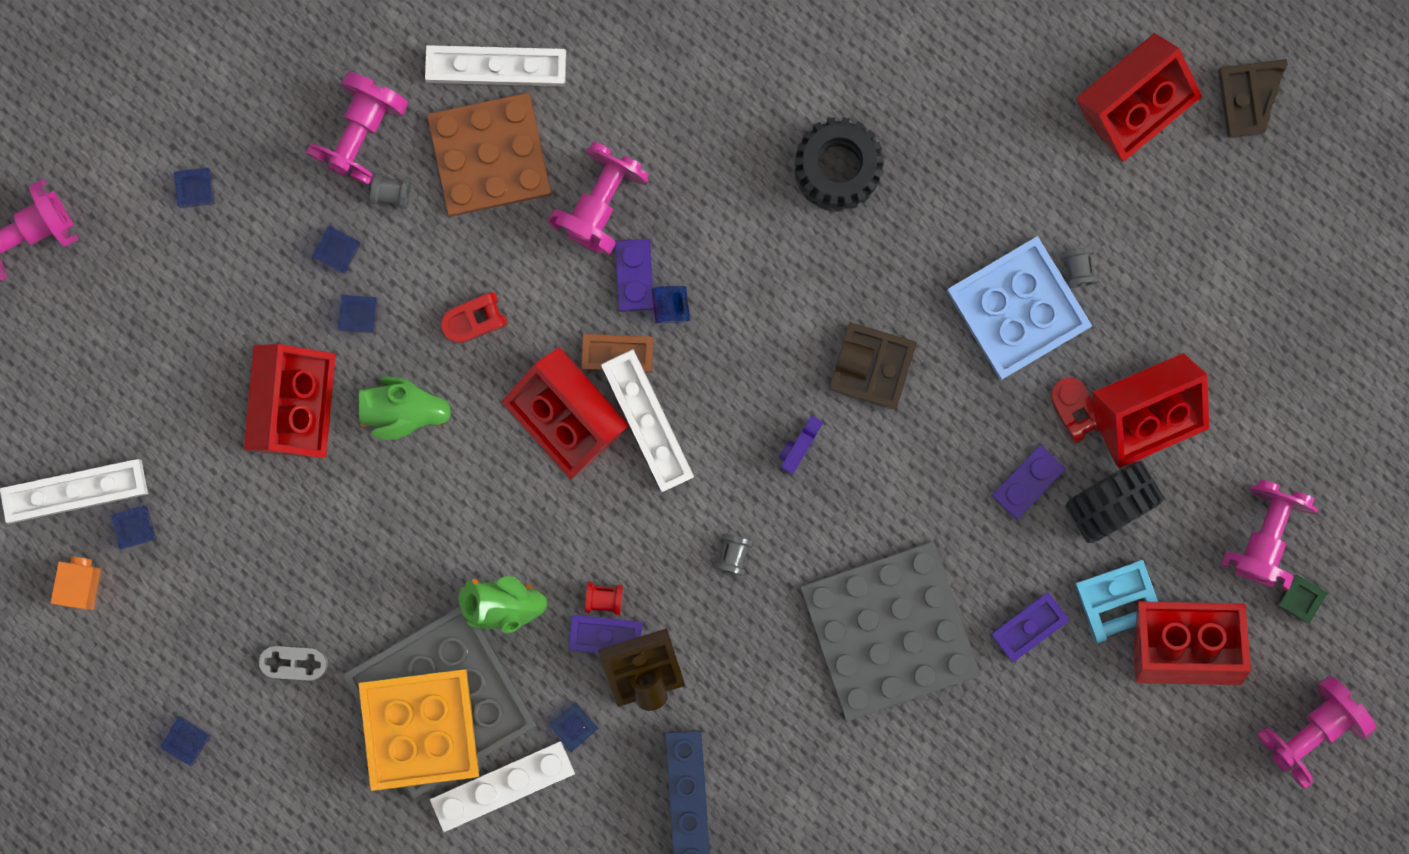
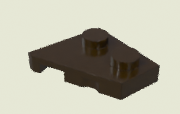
[1218,59,1288,138]

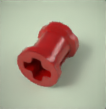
[585,581,623,615]

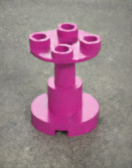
[305,71,409,185]
[547,141,649,256]
[0,178,79,281]
[1220,479,1318,591]
[1257,675,1376,790]

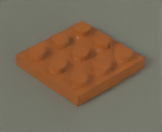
[427,93,552,217]

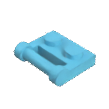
[1074,560,1158,644]

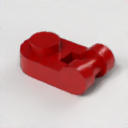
[441,292,508,344]
[1051,377,1100,443]

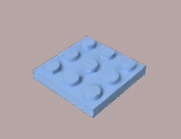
[946,236,1092,381]

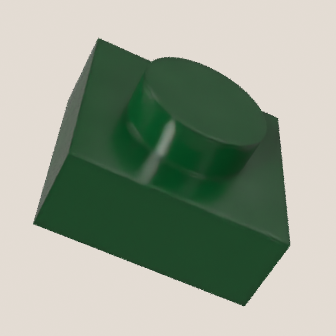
[1276,575,1327,624]

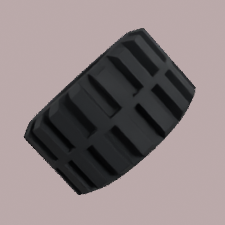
[794,117,884,211]
[1065,461,1164,543]

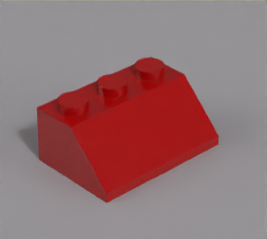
[1075,33,1202,162]
[244,344,336,458]
[501,347,630,480]
[1093,353,1209,469]
[1133,602,1251,685]

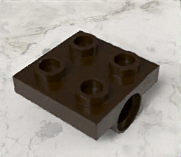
[829,322,917,410]
[598,628,685,711]

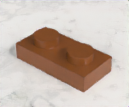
[581,334,654,373]

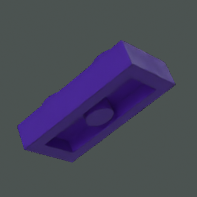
[615,239,654,312]
[991,444,1066,520]
[990,592,1070,663]
[568,615,643,653]

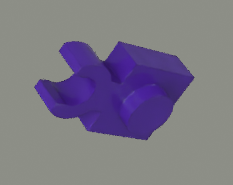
[778,415,823,476]

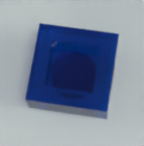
[174,167,215,208]
[312,226,361,274]
[651,286,690,323]
[338,295,378,334]
[110,505,157,550]
[548,702,599,752]
[160,716,211,766]

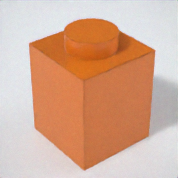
[50,556,101,610]

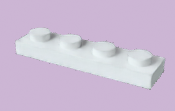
[425,45,566,86]
[601,349,694,492]
[0,459,148,524]
[430,741,575,832]

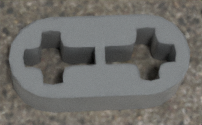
[259,646,328,681]

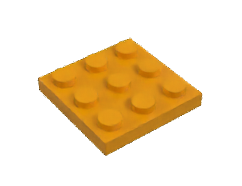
[358,669,479,791]

